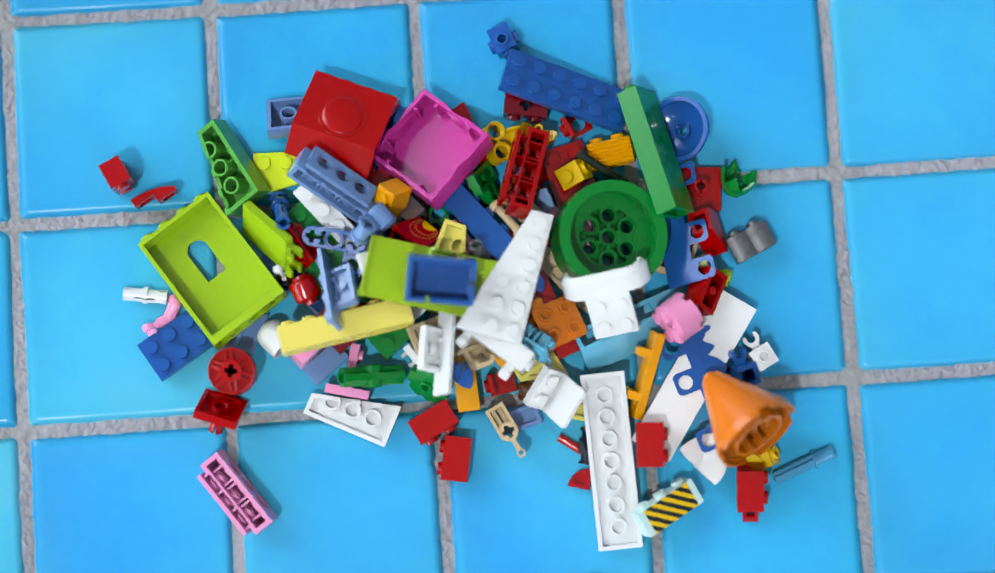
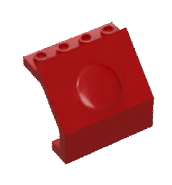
[284,70,401,180]

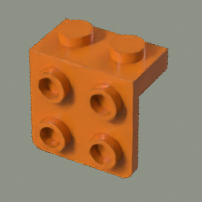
[527,296,587,353]

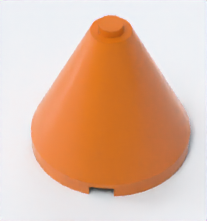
[702,371,795,467]

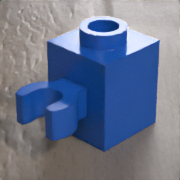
[727,346,761,385]

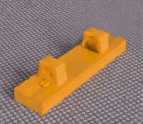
[626,330,666,420]

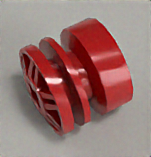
[208,348,258,396]

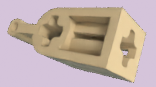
[485,402,526,458]

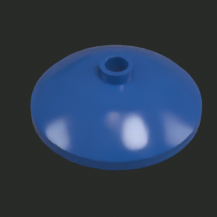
[659,96,709,162]

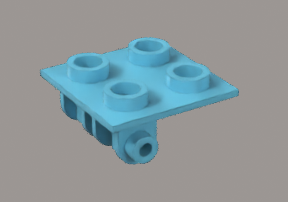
[521,322,556,366]

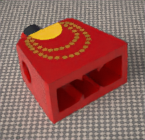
[389,217,441,247]

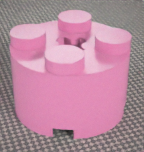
[652,292,704,344]

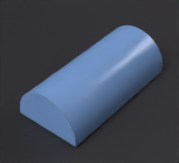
[266,96,304,140]

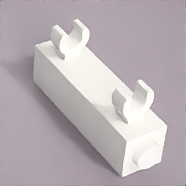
[455,323,536,381]

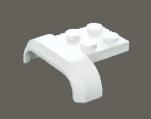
[560,257,651,339]

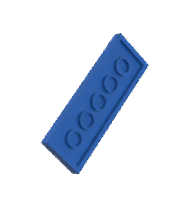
[498,48,625,134]

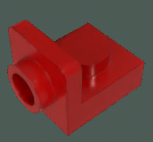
[483,372,517,397]

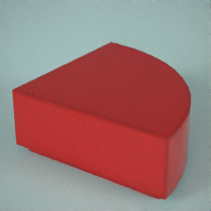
[567,468,591,491]

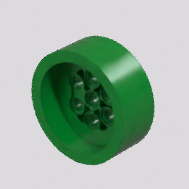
[550,180,668,277]

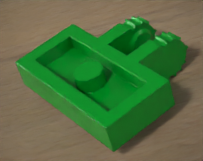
[466,159,499,207]

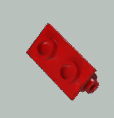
[284,222,318,269]

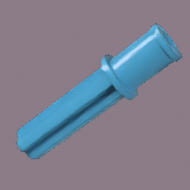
[772,445,836,484]

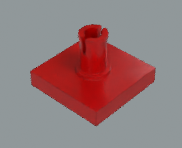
[681,167,721,211]
[193,388,248,435]

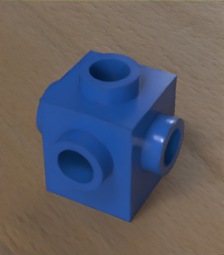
[486,22,521,59]

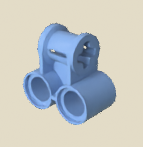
[350,202,397,246]

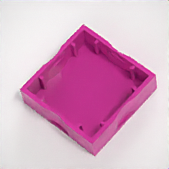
[373,89,494,211]

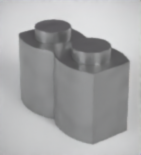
[725,219,777,265]

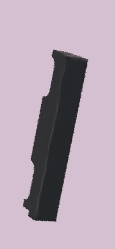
[578,427,589,465]

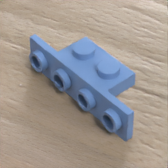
[316,247,359,331]

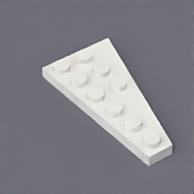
[455,210,554,345]

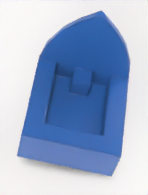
[452,360,473,389]

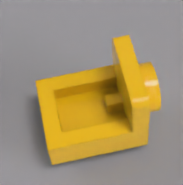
[554,159,593,191]
[745,445,780,469]

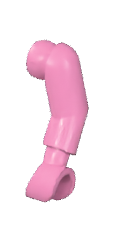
[141,294,182,337]

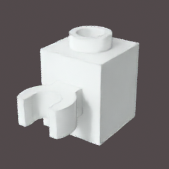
[742,331,779,372]

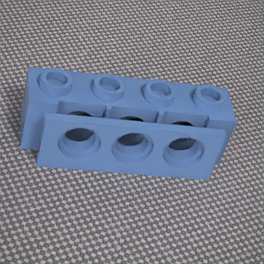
[286,146,377,224]

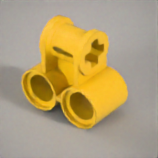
[482,121,523,166]

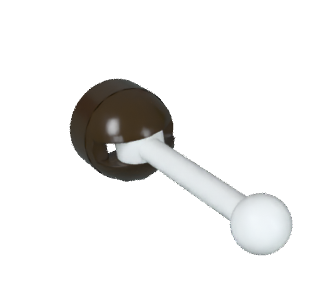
[273,265,294,287]

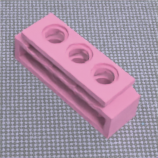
[197,449,279,536]

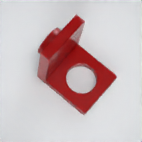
[559,117,593,142]

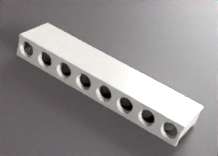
[631,290,757,462]

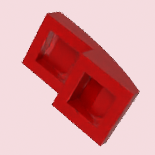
[131,186,179,210]

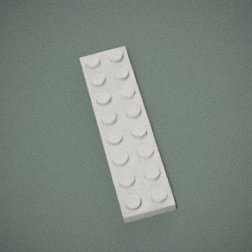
[580,370,643,552]

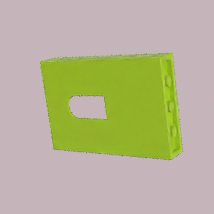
[137,191,288,350]

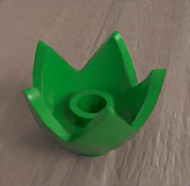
[720,160,757,198]

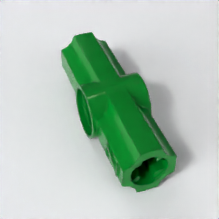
[337,364,406,388]

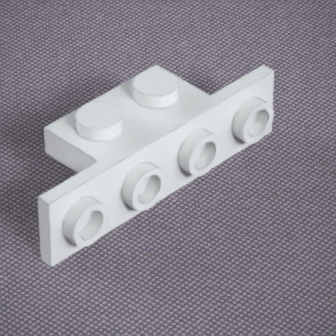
[417,312,456,397]

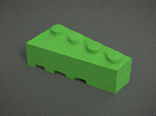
[197,119,270,216]

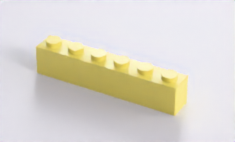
[277,300,414,357]

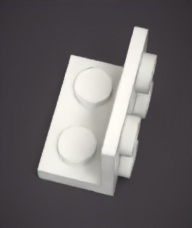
[522,365,587,429]

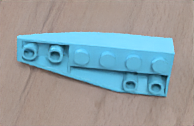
[575,284,689,374]

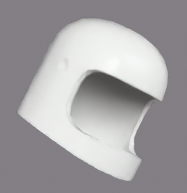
[257,319,282,359]

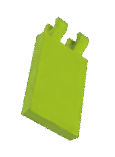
[243,200,303,278]

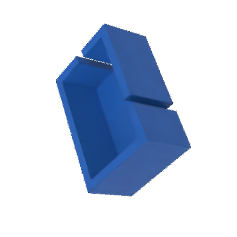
[404,253,477,306]

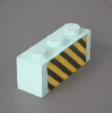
[630,477,704,537]

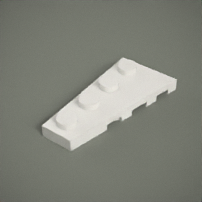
[303,393,402,447]

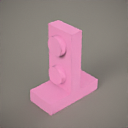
[324,343,370,401]

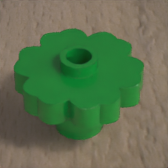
[407,365,448,402]

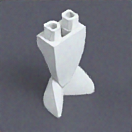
[679,433,727,485]

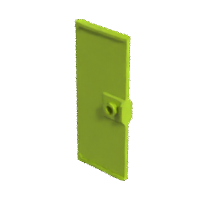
[358,235,498,317]

